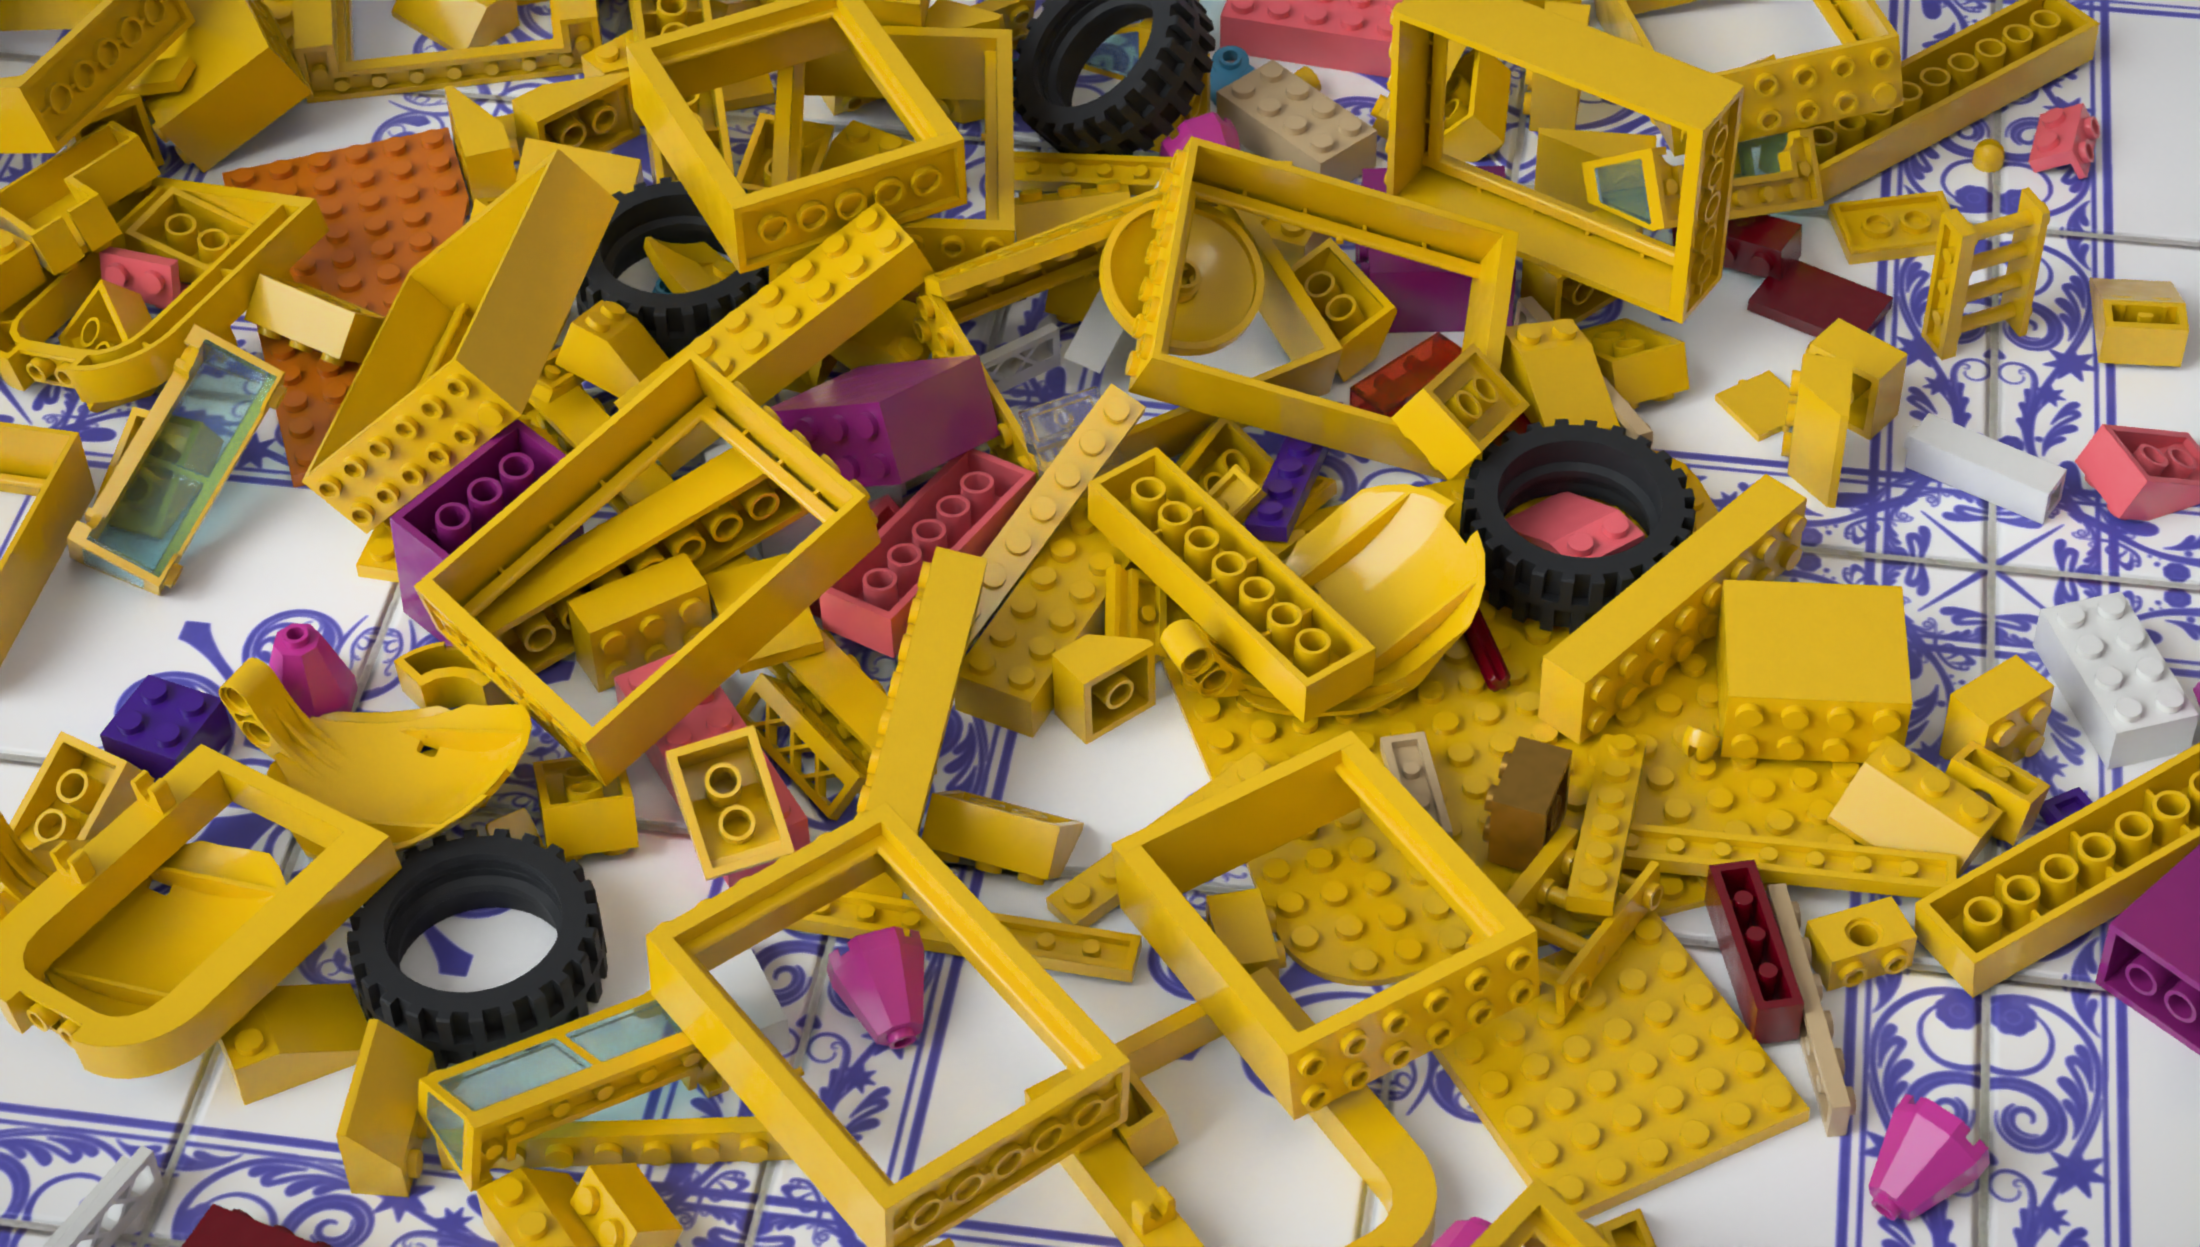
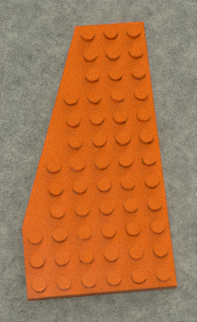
[222,127,471,488]

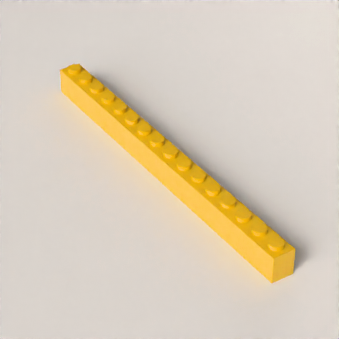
[522,384,937,775]

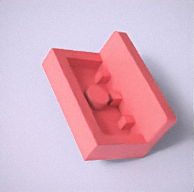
[2028,103,2100,180]
[99,246,190,309]

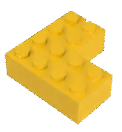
[0,120,161,276]

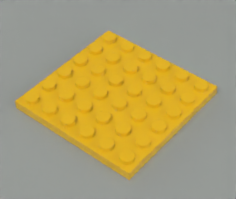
[1432,911,1810,1221]

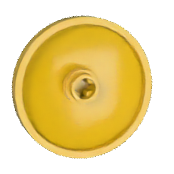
[1099,199,1265,356]

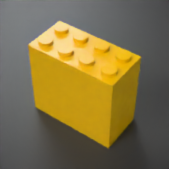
[141,0,313,173]
[1716,579,1912,763]

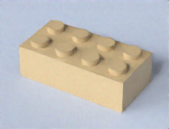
[1216,59,1377,182]

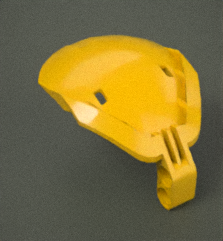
[1160,484,1485,717]
[218,657,532,859]
[0,811,286,1017]

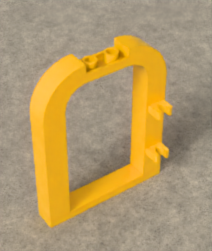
[0,177,329,403]
[0,744,402,1079]
[1024,966,1437,1247]

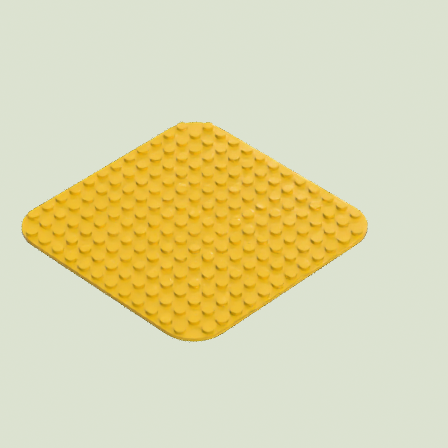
[1160,449,1863,986]

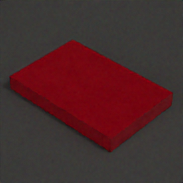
[1747,260,1893,337]

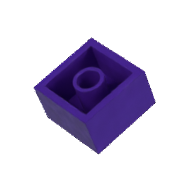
[100,674,233,782]

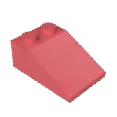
[2075,424,2200,521]
[1506,491,1645,558]

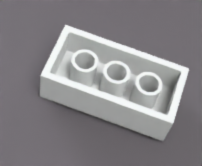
[2033,591,2199,770]

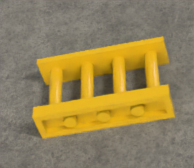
[1921,187,2050,360]
[1465,824,1664,1017]

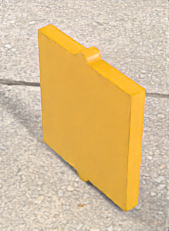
[1715,370,1797,442]

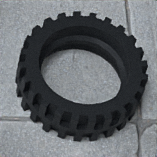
[1013,0,1216,155]
[576,177,769,359]
[1459,419,1696,634]
[347,829,608,1073]

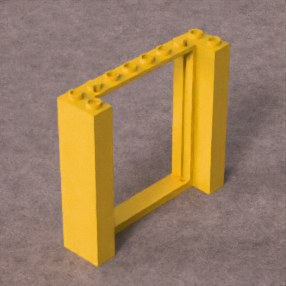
[293,0,603,104]

